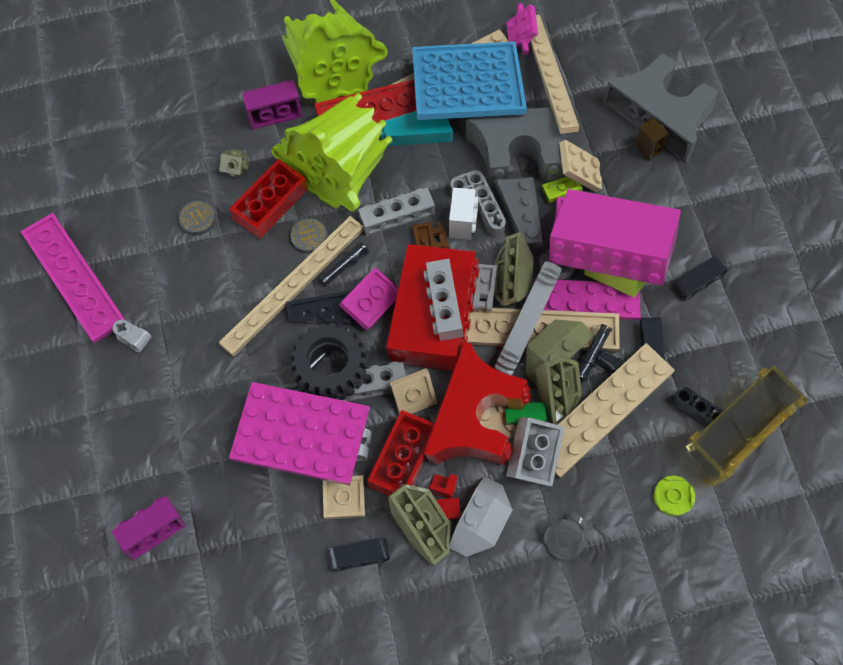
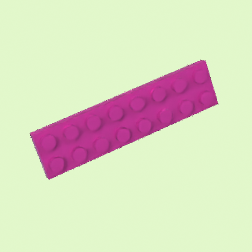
[21,213,125,344]

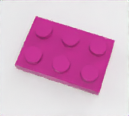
[339,267,399,331]

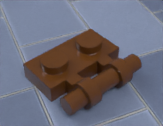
[413,221,450,249]

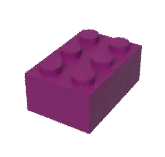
[242,80,303,130]
[111,496,187,561]

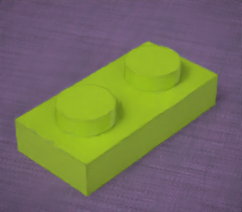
[541,176,583,203]

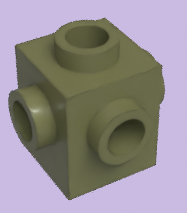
[220,149,249,177]

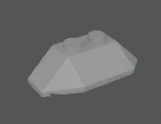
[449,476,512,557]

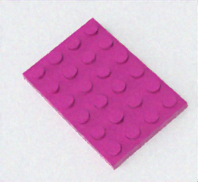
[229,382,370,486]

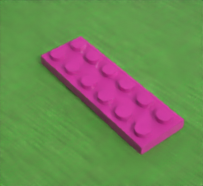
[526,279,641,320]

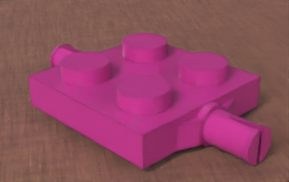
[506,3,538,55]

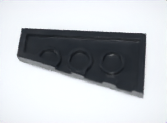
[286,290,360,325]

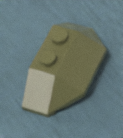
[494,232,533,306]
[525,319,595,387]
[536,356,582,425]
[388,484,450,565]

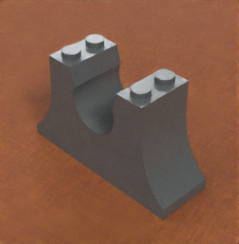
[603,53,719,163]
[465,106,575,187]

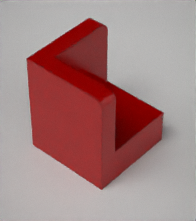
[428,474,458,499]

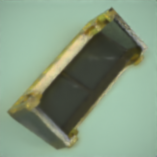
[685,365,809,486]

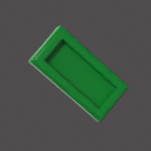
[505,402,547,425]

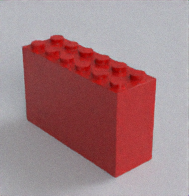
[386,244,480,371]

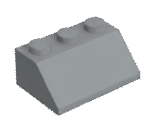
[506,417,565,487]

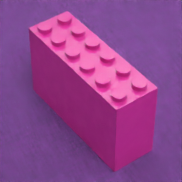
[549,189,681,286]

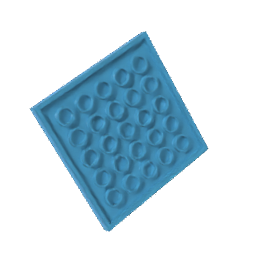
[412,42,527,120]

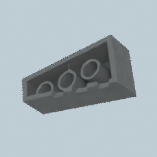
[496,177,543,253]

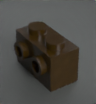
[635,118,668,161]

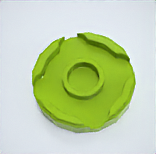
[653,475,696,517]

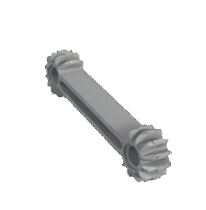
[494,262,561,375]

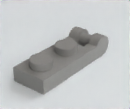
[473,264,497,312]

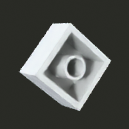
[449,188,479,240]

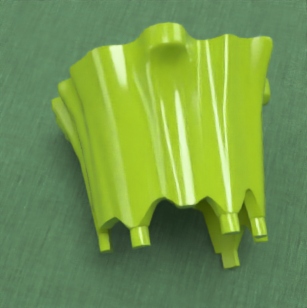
[282,0,388,103]
[271,93,392,211]

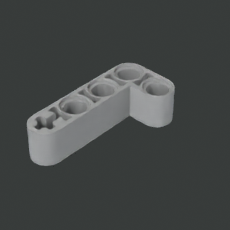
[450,170,506,238]

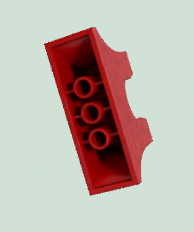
[424,342,531,466]

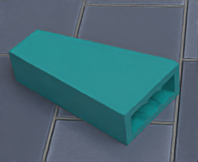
[380,111,453,146]

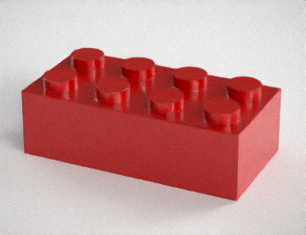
[229,159,308,239]
[368,410,435,496]

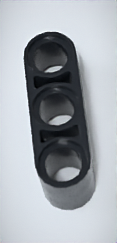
[674,256,728,300]
[640,317,665,360]
[672,387,728,432]
[327,538,390,572]

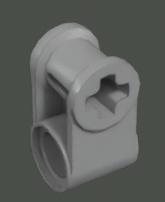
[113,320,152,353]

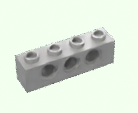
[358,187,435,236]
[424,259,463,341]
[330,362,406,402]

